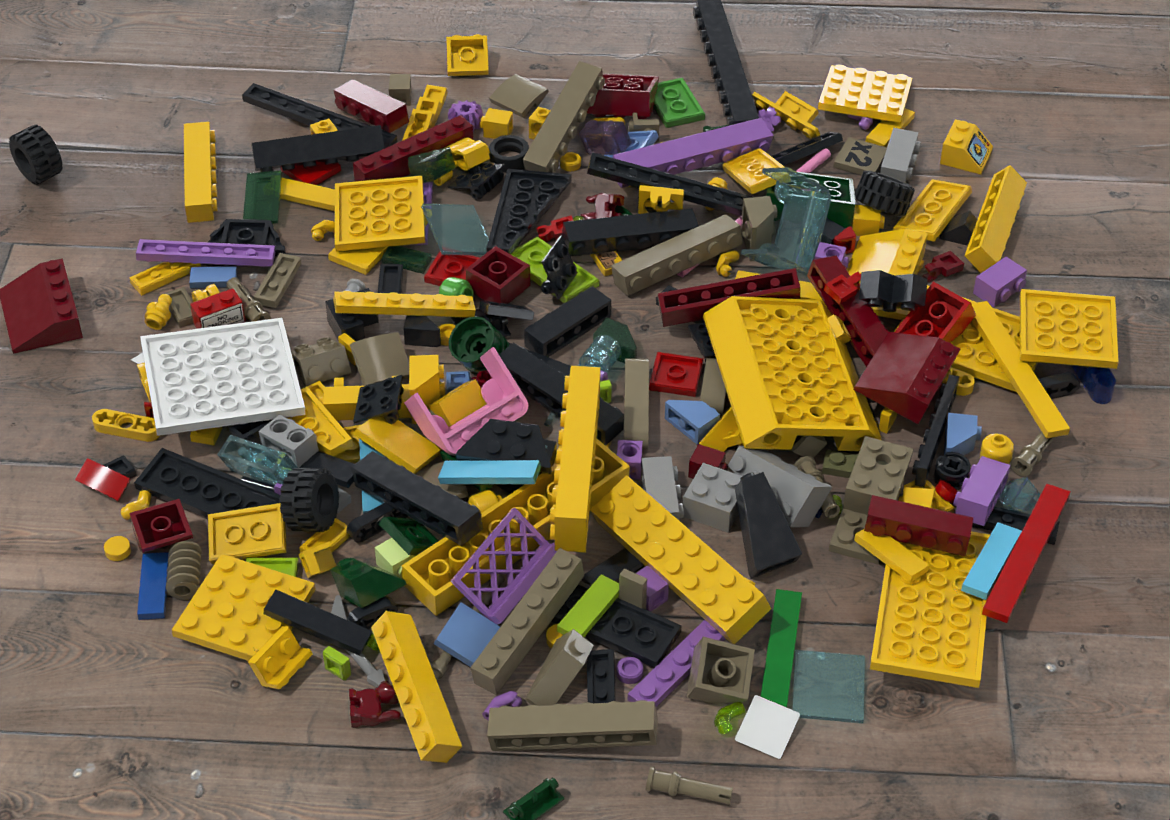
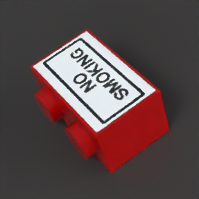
[190,288,245,329]

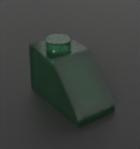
[408,147,456,183]
[593,318,637,364]

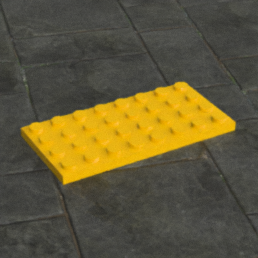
[870,532,990,688]

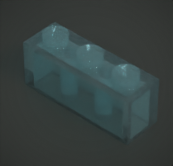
[217,435,298,485]

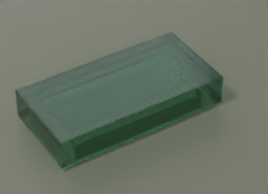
[382,246,432,274]

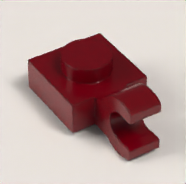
[922,251,965,282]

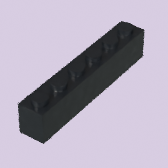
[251,125,385,174]
[561,208,699,256]
[499,342,624,446]
[351,451,483,546]

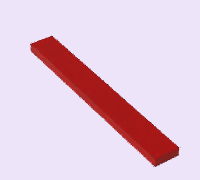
[982,484,1071,623]

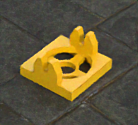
[638,185,684,214]

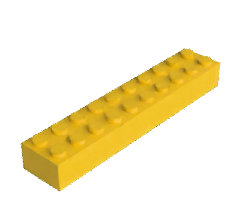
[402,438,630,616]

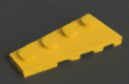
[286,387,354,456]

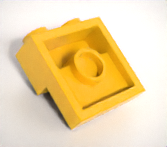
[446,34,489,76]

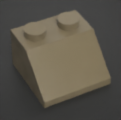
[741,196,777,262]
[687,637,755,704]

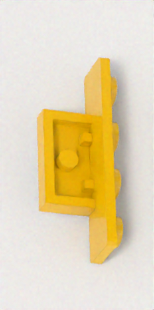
[752,91,820,139]
[699,407,743,452]

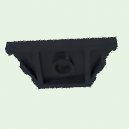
[207,219,286,257]
[456,419,552,474]

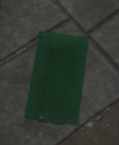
[243,170,282,224]

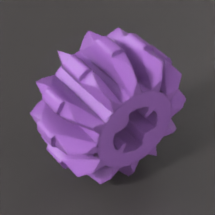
[448,100,484,131]

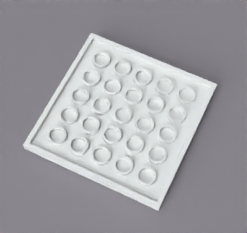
[140,318,305,436]

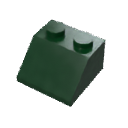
[330,558,407,608]

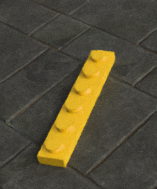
[333,291,476,317]

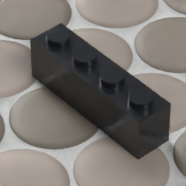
[524,286,611,357]

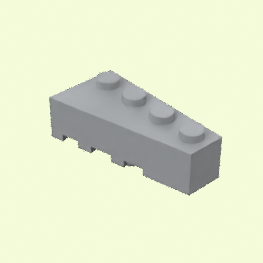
[728,446,832,527]

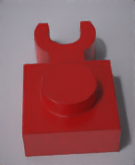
[536,215,573,242]

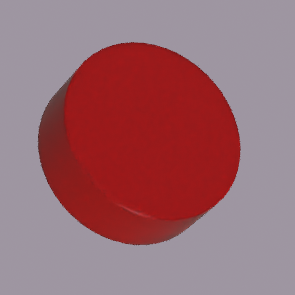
[935,480,958,503]

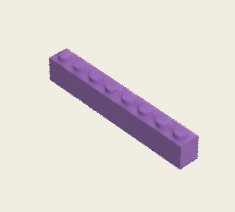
[613,118,774,188]

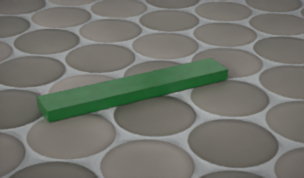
[761,589,802,708]

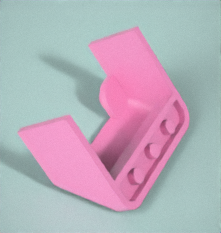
[404,347,528,456]

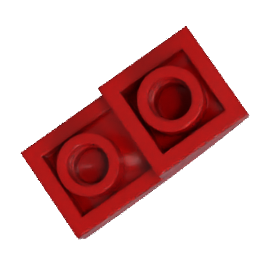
[75,458,131,502]

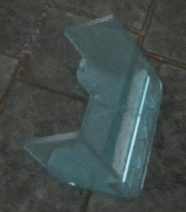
[741,167,831,273]

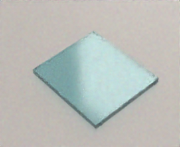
[421,204,489,255]
[792,650,865,723]

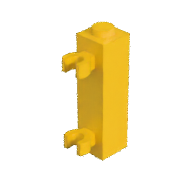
[319,376,411,421]

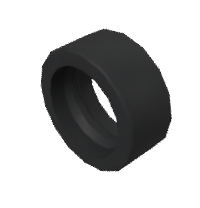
[489,135,529,173]

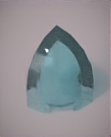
[1000,477,1041,512]

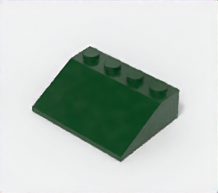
[764,171,856,228]

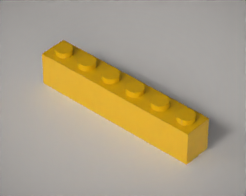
[184,122,218,223]
[964,165,1027,273]
[371,611,462,763]

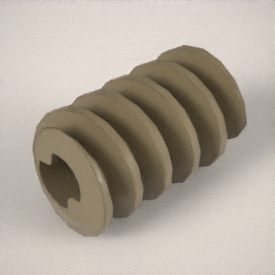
[166,541,202,600]

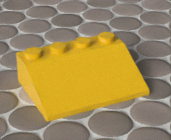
[847,228,928,290]

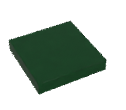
[379,517,439,556]

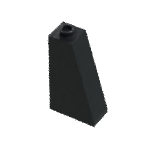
[735,472,802,579]

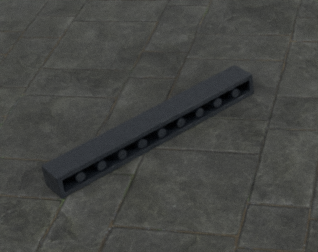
[693,0,759,126]

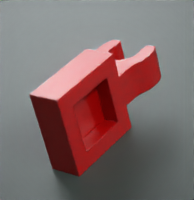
[824,272,861,305]

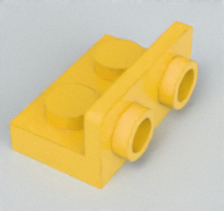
[248,626,313,689]

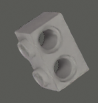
[259,414,319,468]

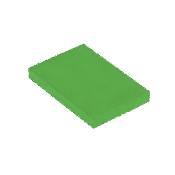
[653,78,705,128]

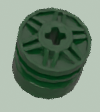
[449,316,510,376]

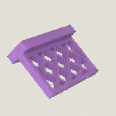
[450,508,557,624]

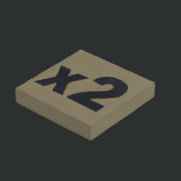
[834,137,887,175]

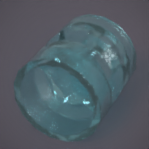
[579,335,621,373]

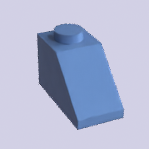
[665,400,720,445]
[944,413,982,456]

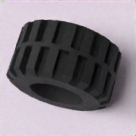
[9,124,63,185]
[855,171,915,216]
[280,468,339,532]

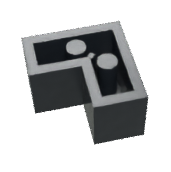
[859,270,928,312]
[325,288,379,341]

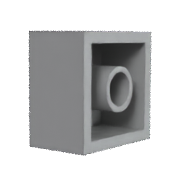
[683,463,742,533]

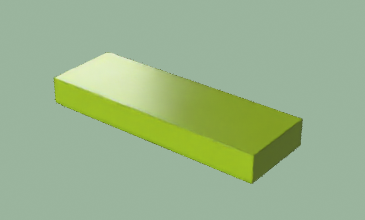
[557,574,619,637]

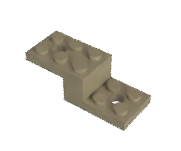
[829,436,914,564]

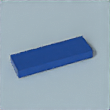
[137,552,169,620]

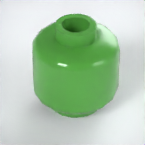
[439,277,474,297]

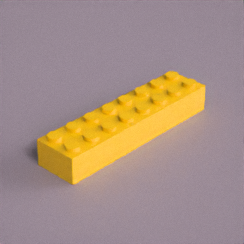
[550,366,601,553]
[590,475,771,644]

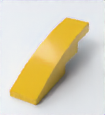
[402,85,448,141]

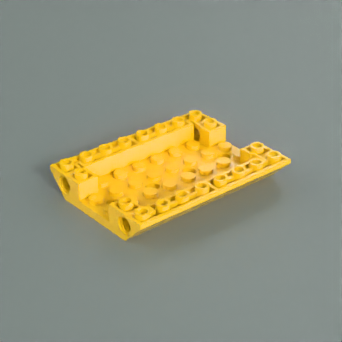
[703,296,882,451]

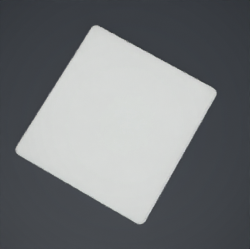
[735,695,800,759]

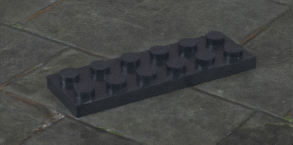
[134,448,280,518]
[518,581,682,668]

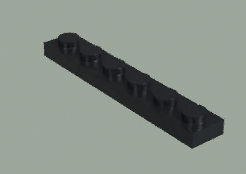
[912,375,959,487]

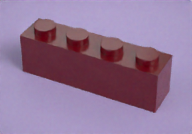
[334,79,409,133]
[864,495,973,556]

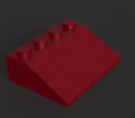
[587,74,659,119]
[0,258,83,354]
[853,332,961,424]

